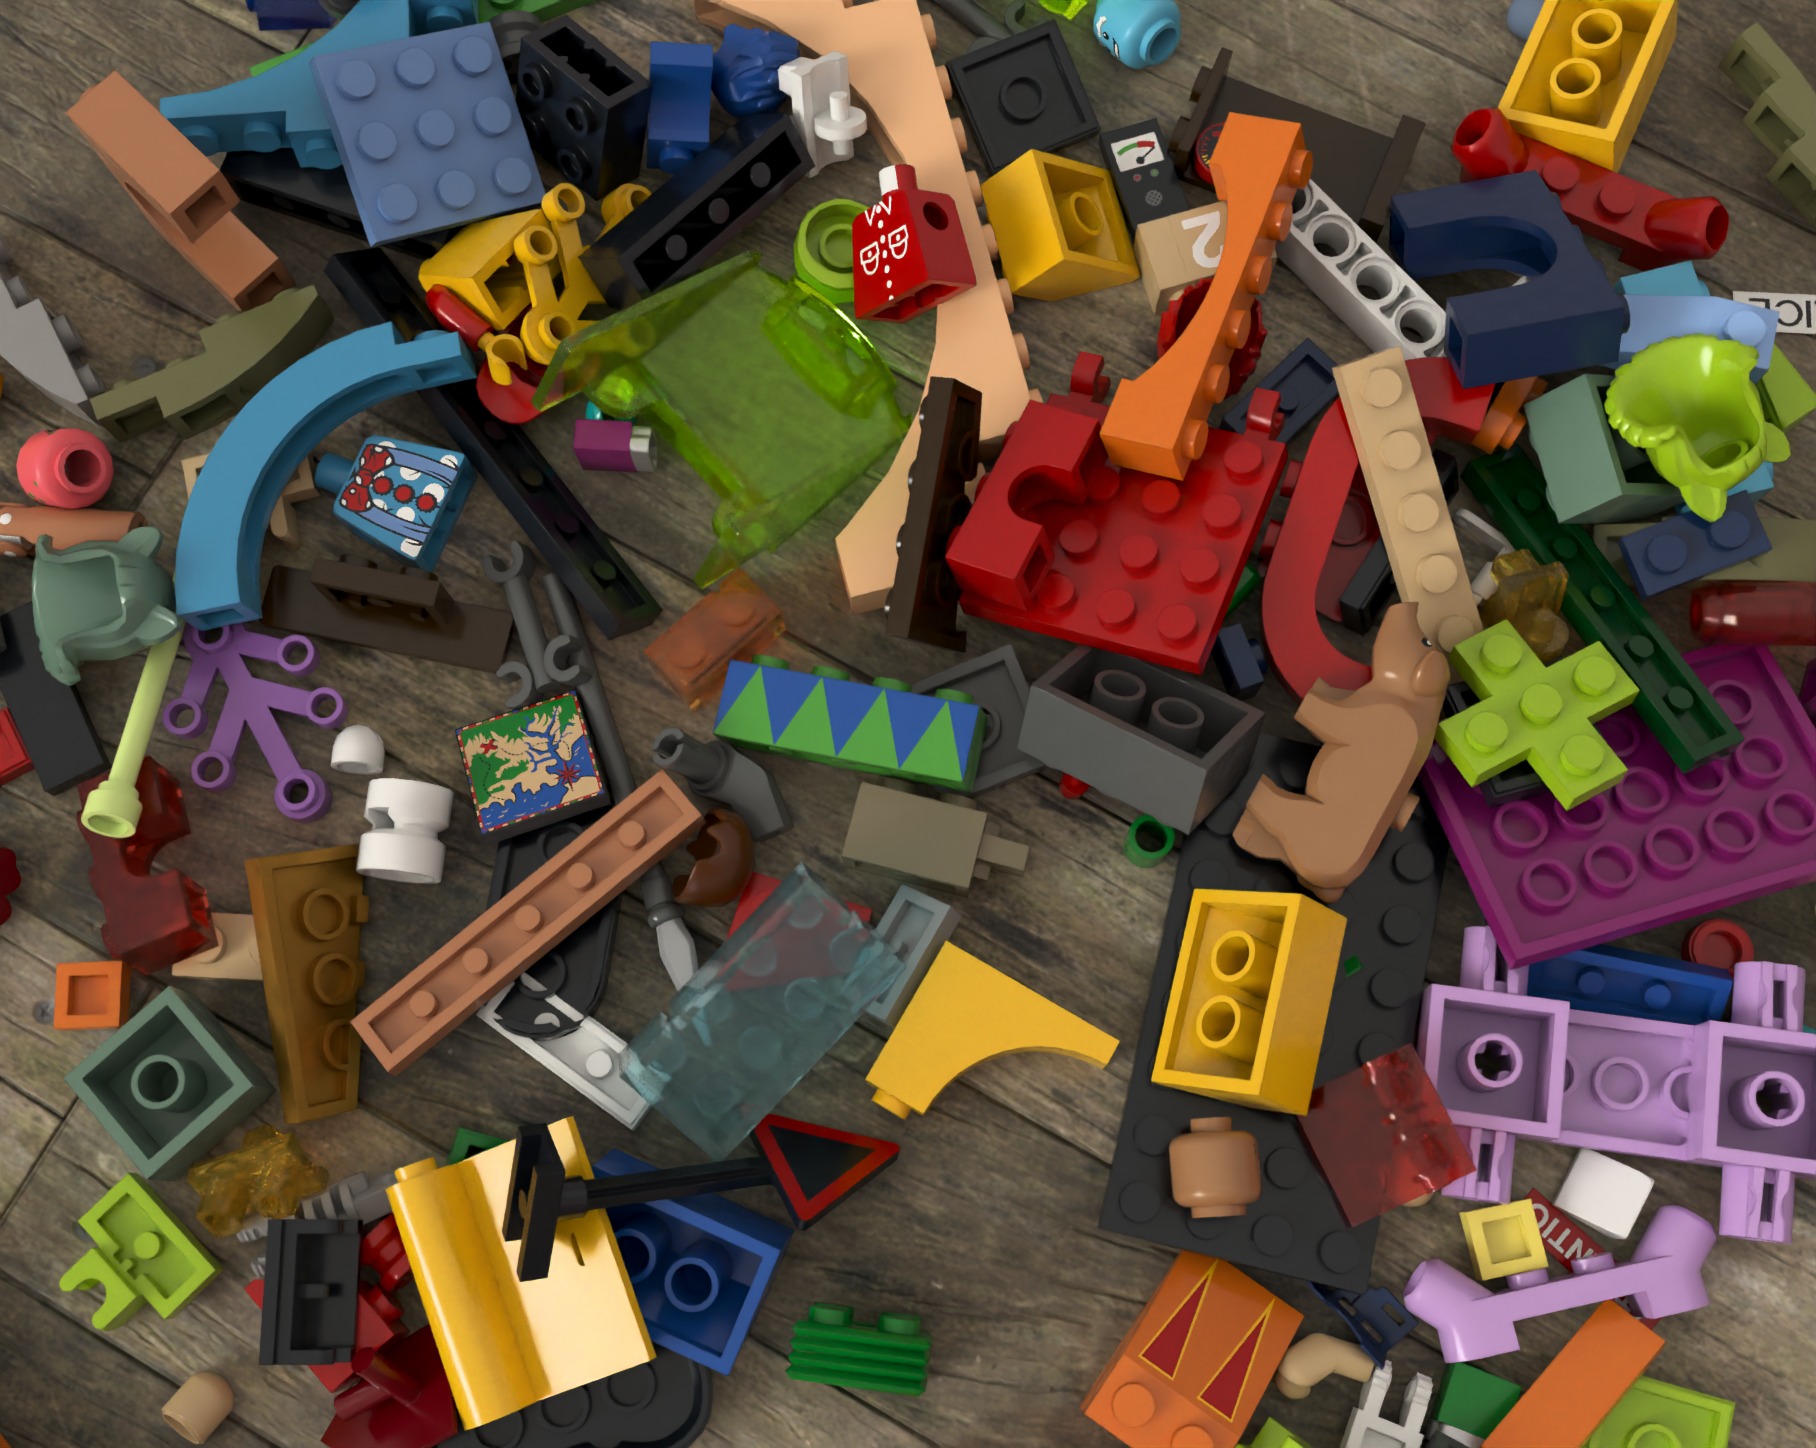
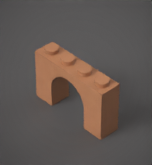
[65,70,296,311]

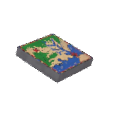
[455,689,611,845]

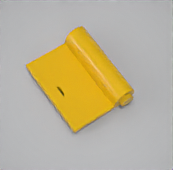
[385,1116,657,1430]

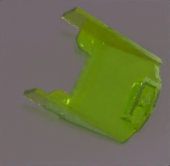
[531,250,913,589]

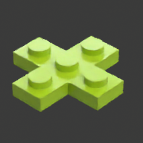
[1434,619,1640,811]

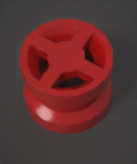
[361,1213,414,1295]

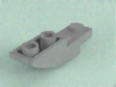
[0,232,107,427]

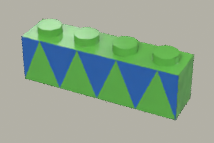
[712,654,988,793]

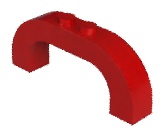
[1259,357,1496,706]

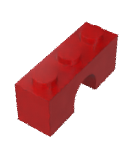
[945,399,1109,612]

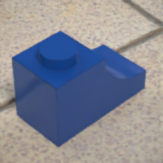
[646,41,713,175]

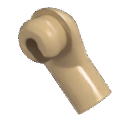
[1274,1333,1374,1399]

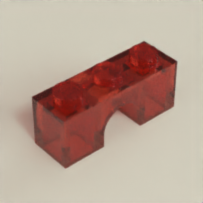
[77,755,219,975]

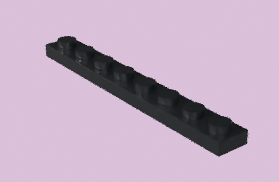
[324,247,663,641]

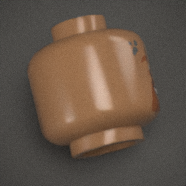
[1169,1117,1262,1218]

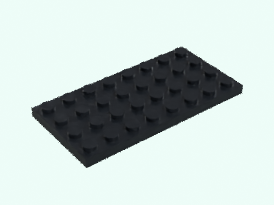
[1097,732,1450,1295]

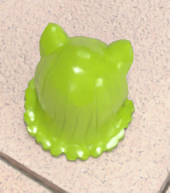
[1604,333,1791,522]

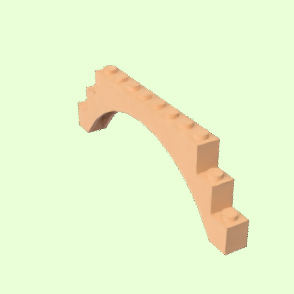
[692,0,1043,615]

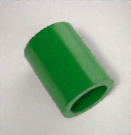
[1124,814,1174,868]

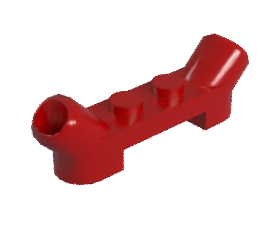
[1451,107,1729,272]

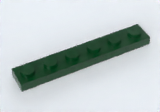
[1460,444,1745,774]

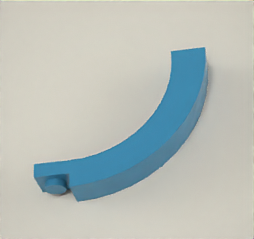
[174,322,477,631]

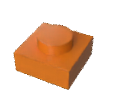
[53,961,131,1031]

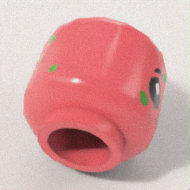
[16,428,114,509]

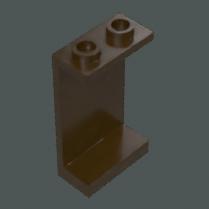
[1167,47,1426,243]

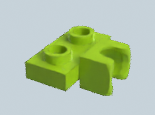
[59,1173,224,1331]

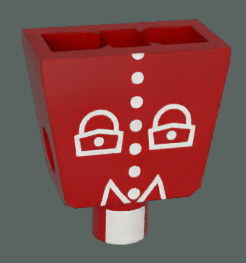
[852,164,977,324]

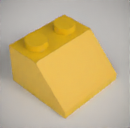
[980,149,1141,302]

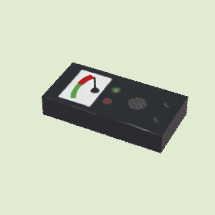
[1098,118,1190,244]

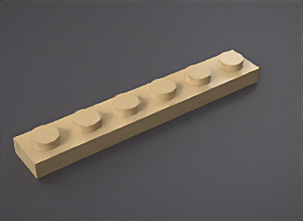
[1332,346,1484,721]

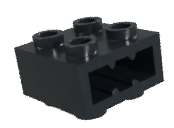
[516,15,653,201]

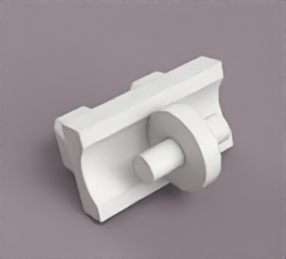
[778,51,867,178]

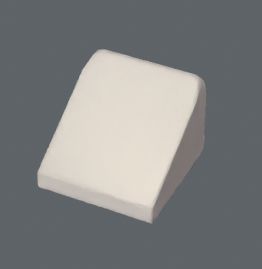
[1551,1148,1654,1239]

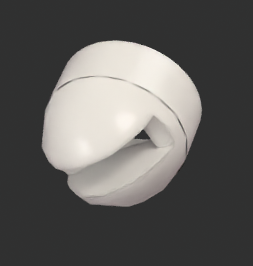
[331,724,385,775]

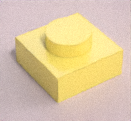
[1459,1199,1549,1281]

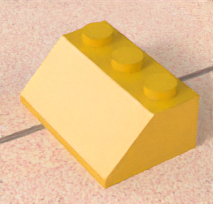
[1498,0,1678,173]
[1151,889,1347,1116]

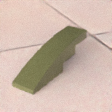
[1718,21,1816,229]

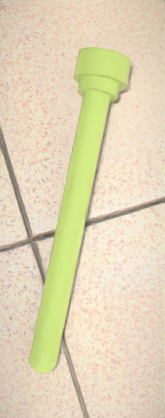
[81,572,186,838]

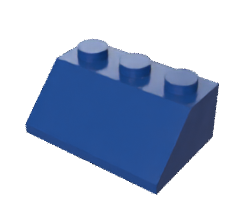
[591,1148,795,1376]

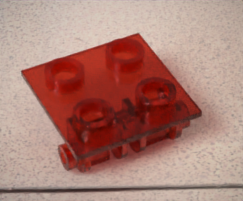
[1296,1043,1477,1227]

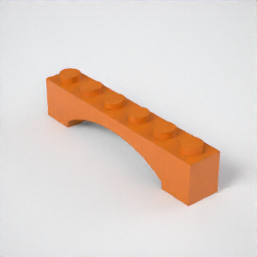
[1099,112,1313,481]

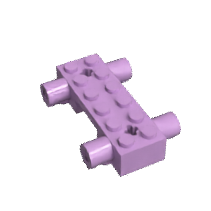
[1408,926,1816,1245]

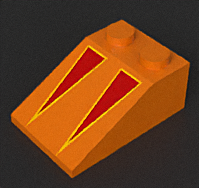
[1079,1250,1304,1448]

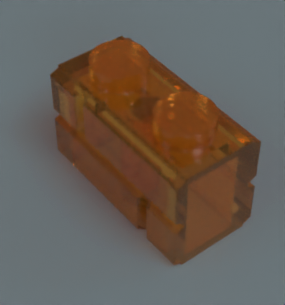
[643,567,786,712]

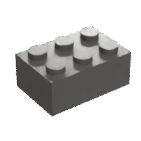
[1017,644,1266,835]

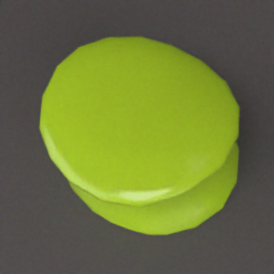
[793,199,871,304]

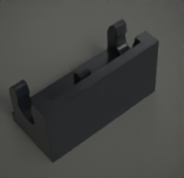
[259,1219,363,1365]

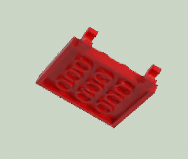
[958,351,1288,675]

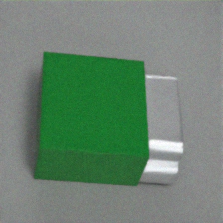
[1425,1362,1522,1448]

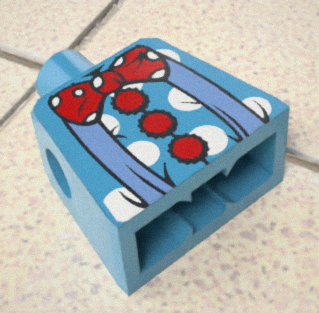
[315,435,478,573]

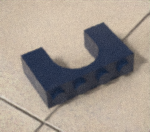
[1389,170,1630,389]

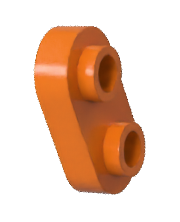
[1470,376,1548,455]

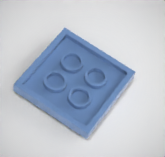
[309,21,546,247]

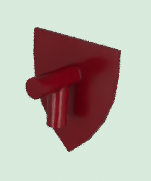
[320,1324,458,1448]

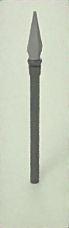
[542,572,712,1045]

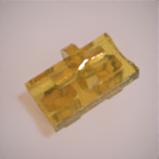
[1481,549,1569,661]
[186,1124,330,1238]

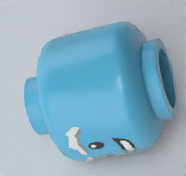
[1093,0,1181,69]

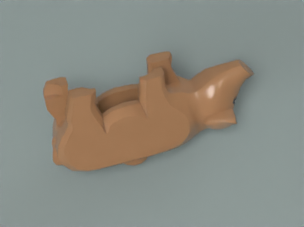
[1232,602,1451,903]

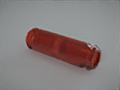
[1689,581,1816,646]

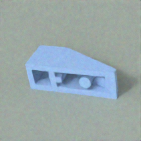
[1600,295,1780,385]

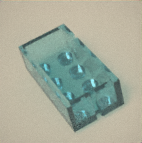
[619,862,907,1162]

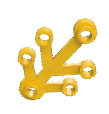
[514,183,675,366]

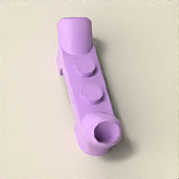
[1403,1204,1717,1363]

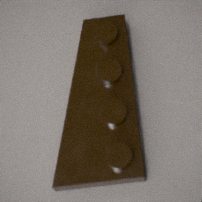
[885,376,982,653]

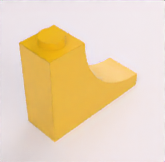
[865,941,1120,1120]

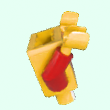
[419,209,591,385]

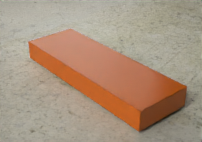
[1480,1299,1666,1448]

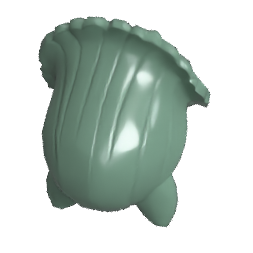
[31,526,182,686]

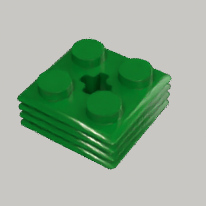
[785,1301,933,1397]

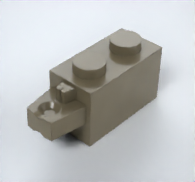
[841,777,1031,898]

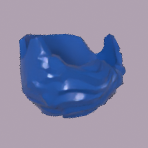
[711,23,800,119]

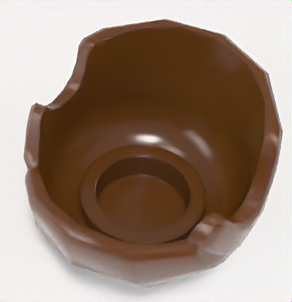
[673,808,755,907]

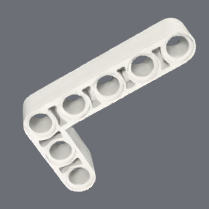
[1274,179,1532,360]

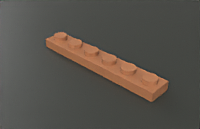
[350,769,707,1076]

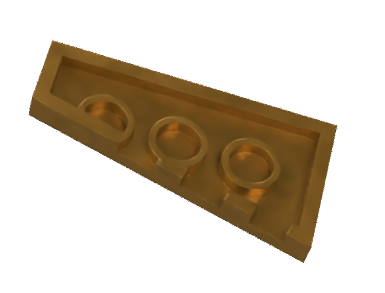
[245,844,369,1124]

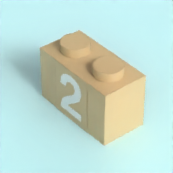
[1133,201,1278,316]

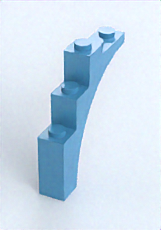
[160,0,479,169]

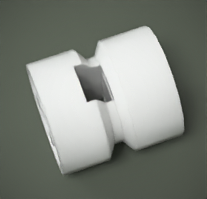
[356,778,454,884]

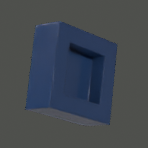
[1211,622,1267,701]

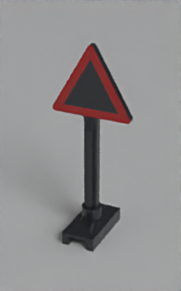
[502,1110,900,1282]

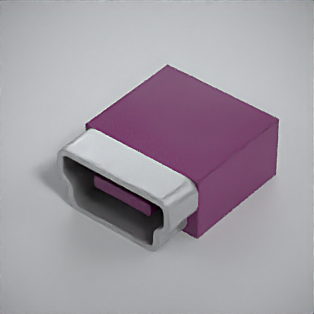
[573,419,657,473]

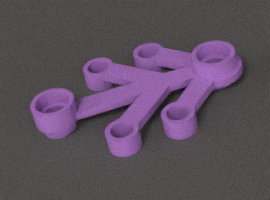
[163,622,349,823]

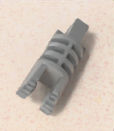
[233,1167,403,1279]

